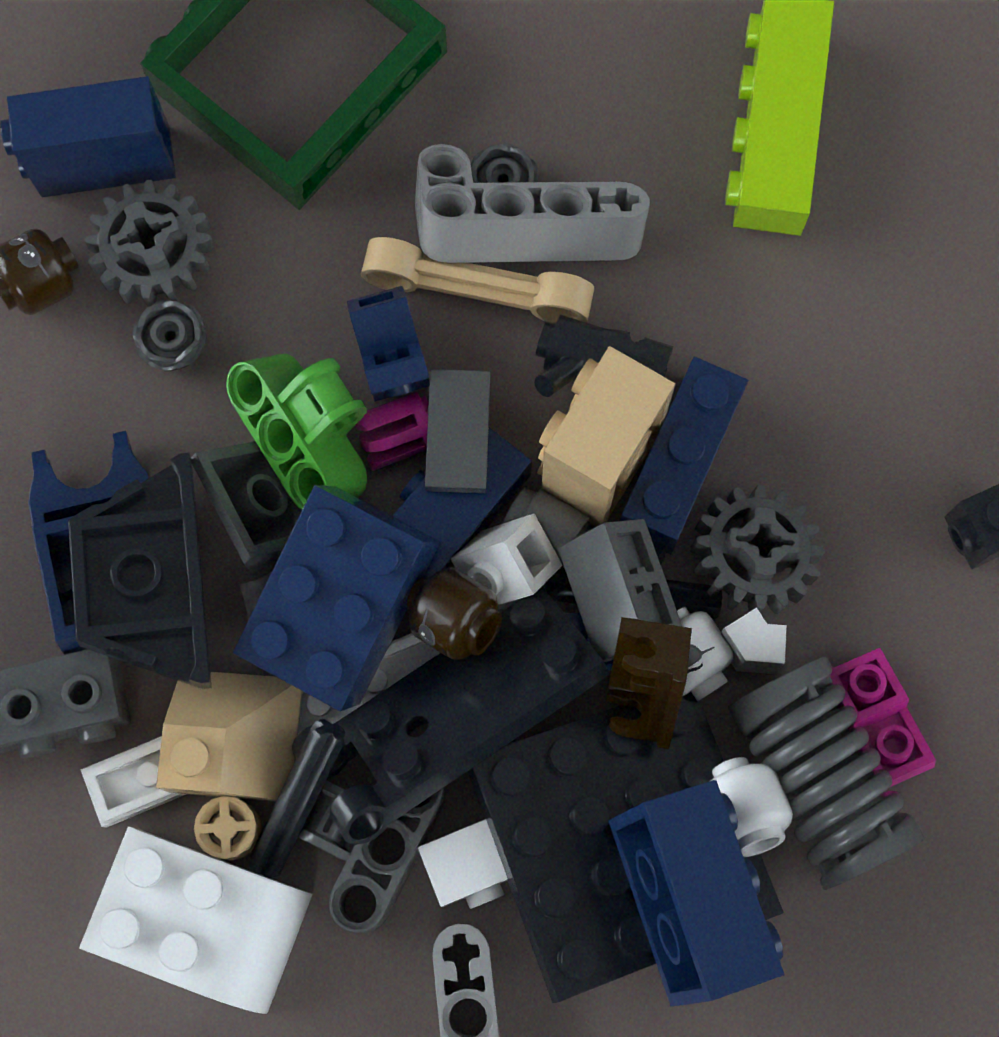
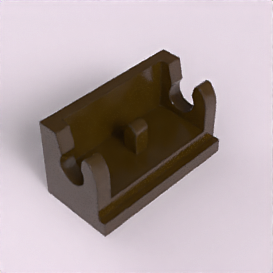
[606,617,692,749]

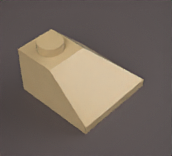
[156,672,303,801]

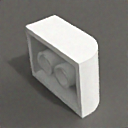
[79,826,313,1014]

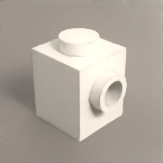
[451,514,562,605]
[418,819,508,909]

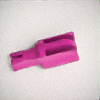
[354,392,429,471]

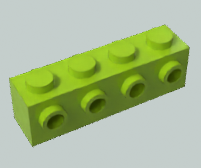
[725,0,834,236]

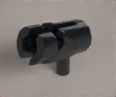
[534,314,674,397]

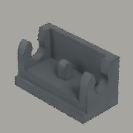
[558,519,682,662]

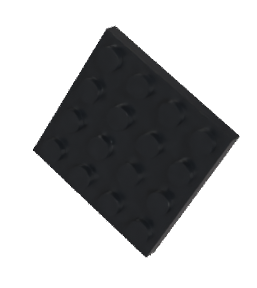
[468,692,784,1003]

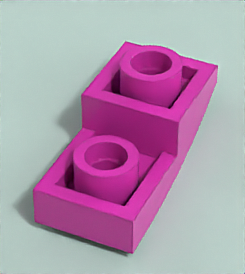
[829,648,936,787]

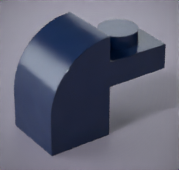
[347,286,430,402]

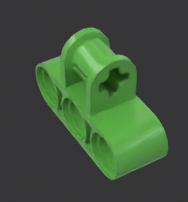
[226,354,367,510]

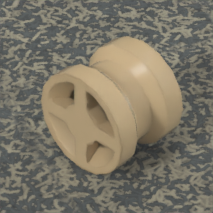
[194,796,263,861]

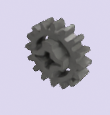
[85,180,215,307]
[690,484,825,615]

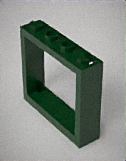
[140,0,447,210]

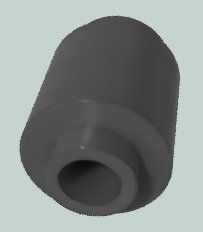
[502,486,591,568]

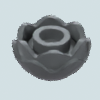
[471,143,539,183]
[133,300,206,371]

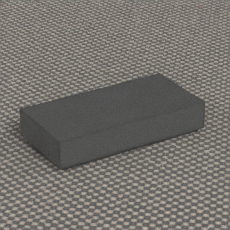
[425,369,491,493]

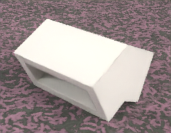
[721,608,787,674]

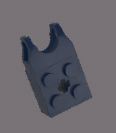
[28,431,149,655]

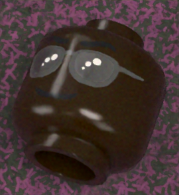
[0,228,79,315]
[407,567,502,660]

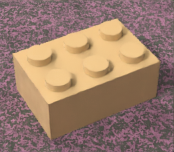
[537,346,675,527]

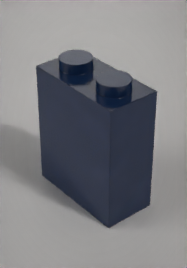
[0,76,176,198]

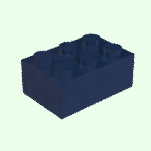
[233,485,441,712]
[608,780,785,1007]

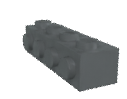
[0,649,132,758]

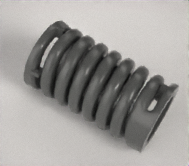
[728,656,925,890]

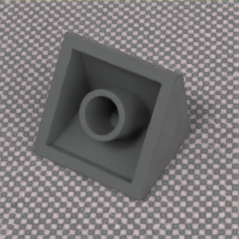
[191,441,302,580]

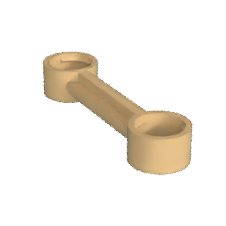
[361,237,595,324]

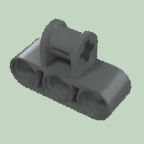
[298,781,446,933]

